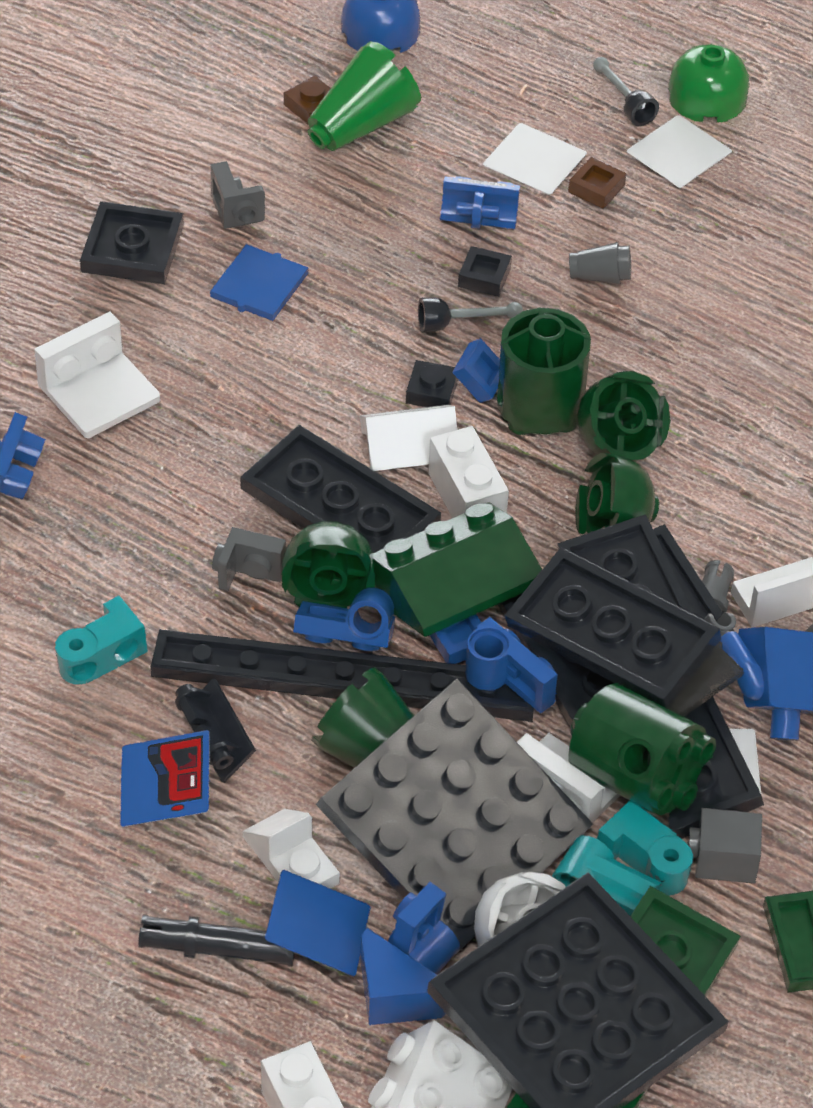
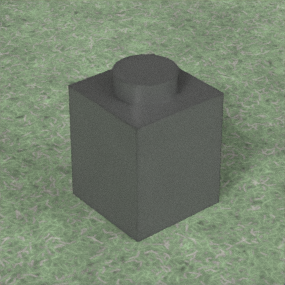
[687,808,762,884]

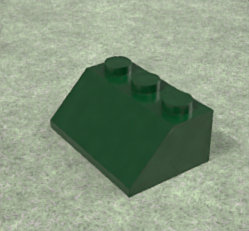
[373,502,542,637]

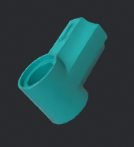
[552,836,661,916]

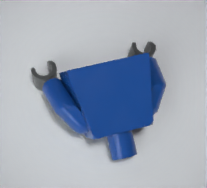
[704,613,813,740]

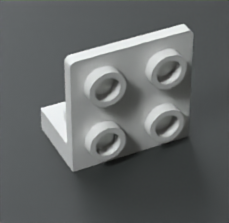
[34,312,160,438]

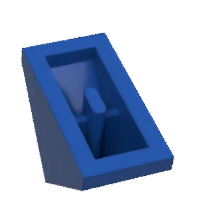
[360,928,446,1025]

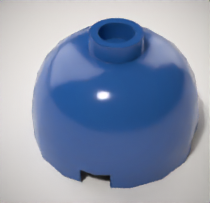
[341,0,421,53]

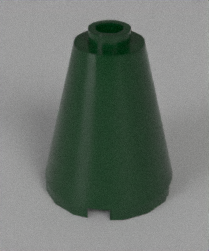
[311,667,414,767]

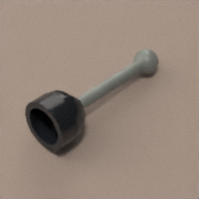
[593,57,659,126]
[418,297,523,333]

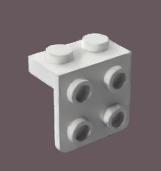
[368,1020,512,1108]

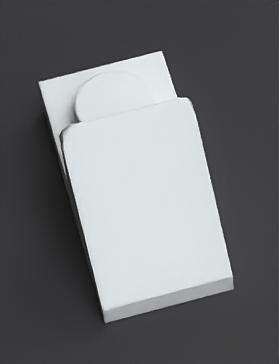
[243,809,340,889]

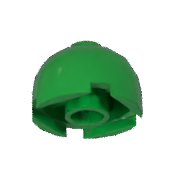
[668,44,749,123]

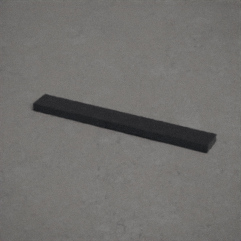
[150,629,534,722]

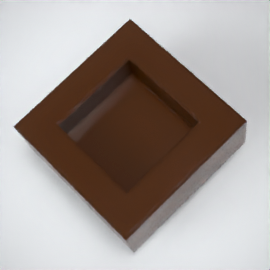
[283,75,330,124]
[568,157,627,209]

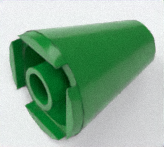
[307,41,421,151]

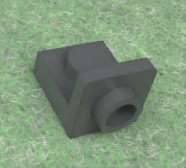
[211,161,265,229]
[212,527,286,591]

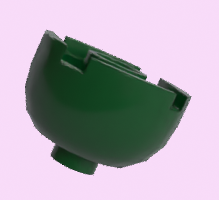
[577,371,671,461]
[575,453,659,534]
[282,521,375,608]

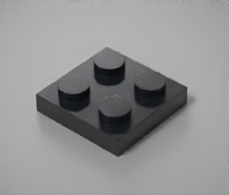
[80,201,184,285]

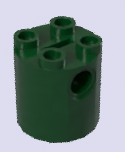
[497,307,591,435]
[568,683,716,816]

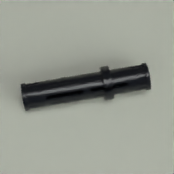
[138,914,295,967]

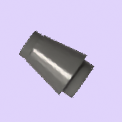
[569,242,632,285]

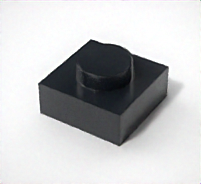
[458,246,512,297]
[406,360,458,407]

